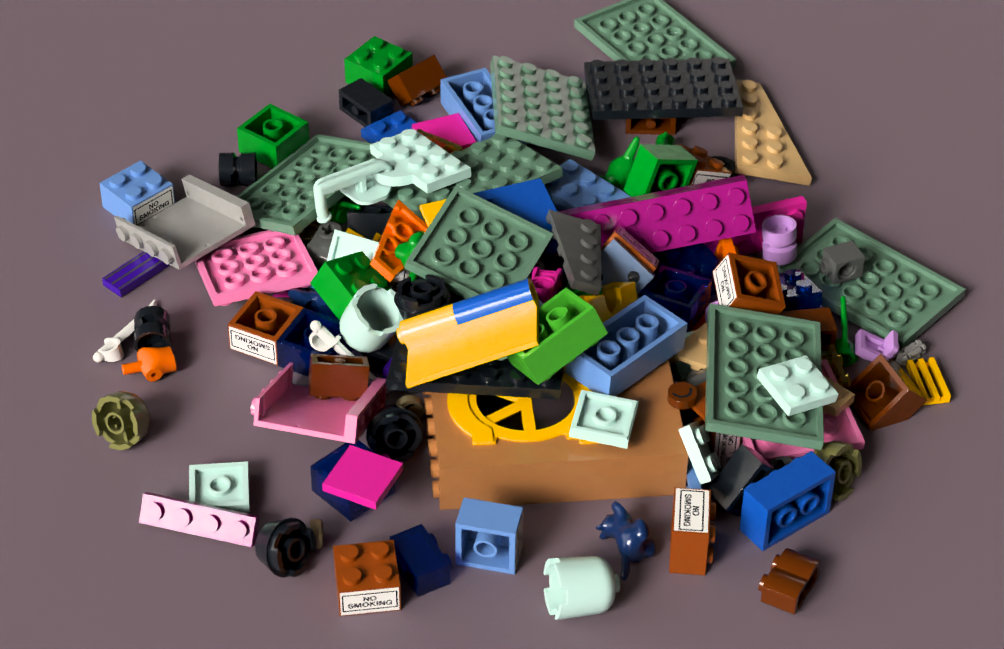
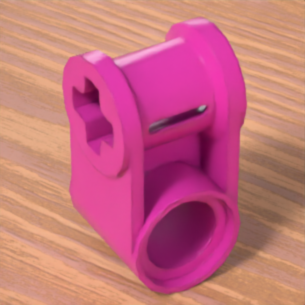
[531,266,563,304]

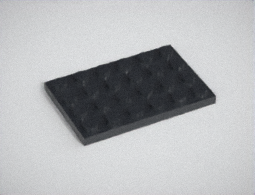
[584,57,743,120]

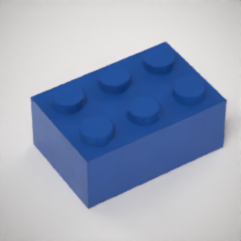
[739,451,836,551]

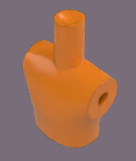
[122,346,176,382]

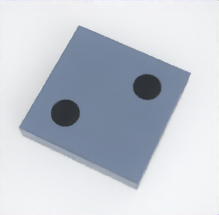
[601,237,655,294]

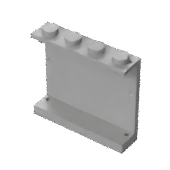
[114,174,256,270]

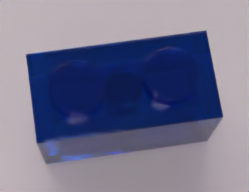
[390,524,453,597]

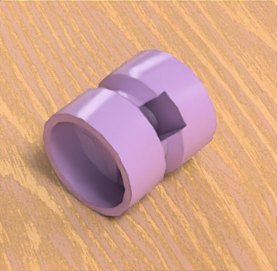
[762,215,797,265]

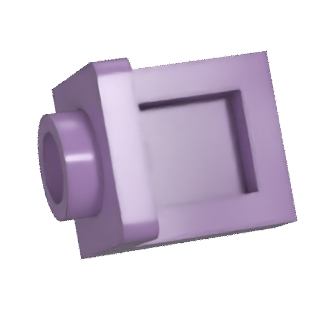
[855,329,900,362]

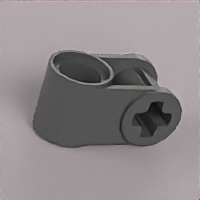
[306,221,342,268]

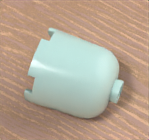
[339,284,403,353]
[544,556,620,620]

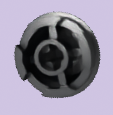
[394,275,451,320]
[366,405,423,462]
[255,518,316,577]

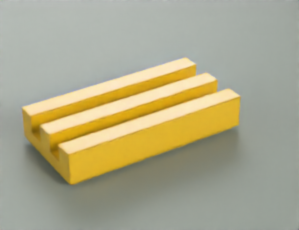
[906,357,951,405]

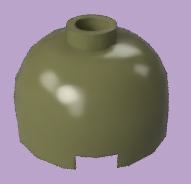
[92,391,151,451]
[813,441,862,501]

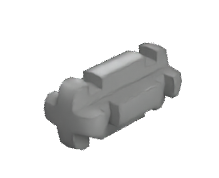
[895,340,927,366]

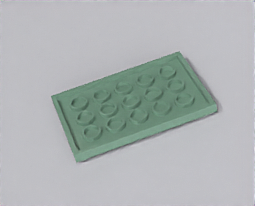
[574,0,736,68]
[490,55,595,160]
[236,134,376,236]
[382,134,563,223]
[777,218,966,350]
[705,304,824,450]

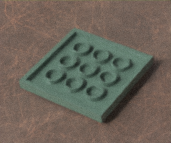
[404,185,554,299]

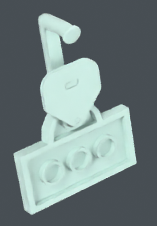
[313,129,471,223]

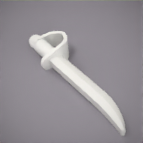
[93,300,157,363]
[309,320,391,394]

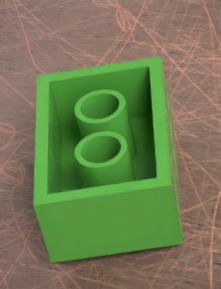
[507,288,608,385]

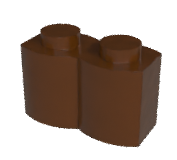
[758,548,821,615]

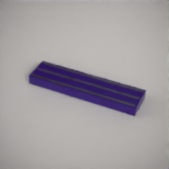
[102,251,170,297]

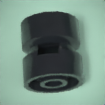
[219,152,257,186]
[134,306,171,352]

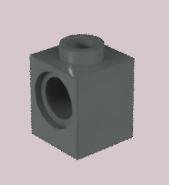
[820,240,865,285]

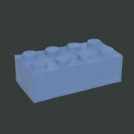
[440,68,527,145]
[544,159,631,211]
[565,295,688,396]

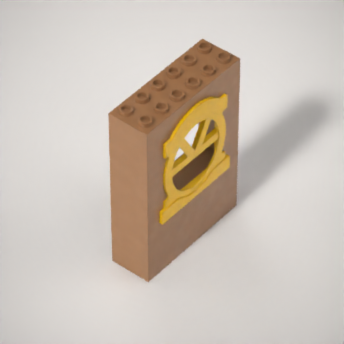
[422,359,689,510]

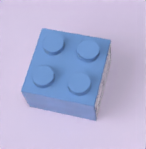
[99,160,175,225]
[455,497,523,575]

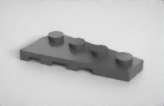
[546,209,601,296]

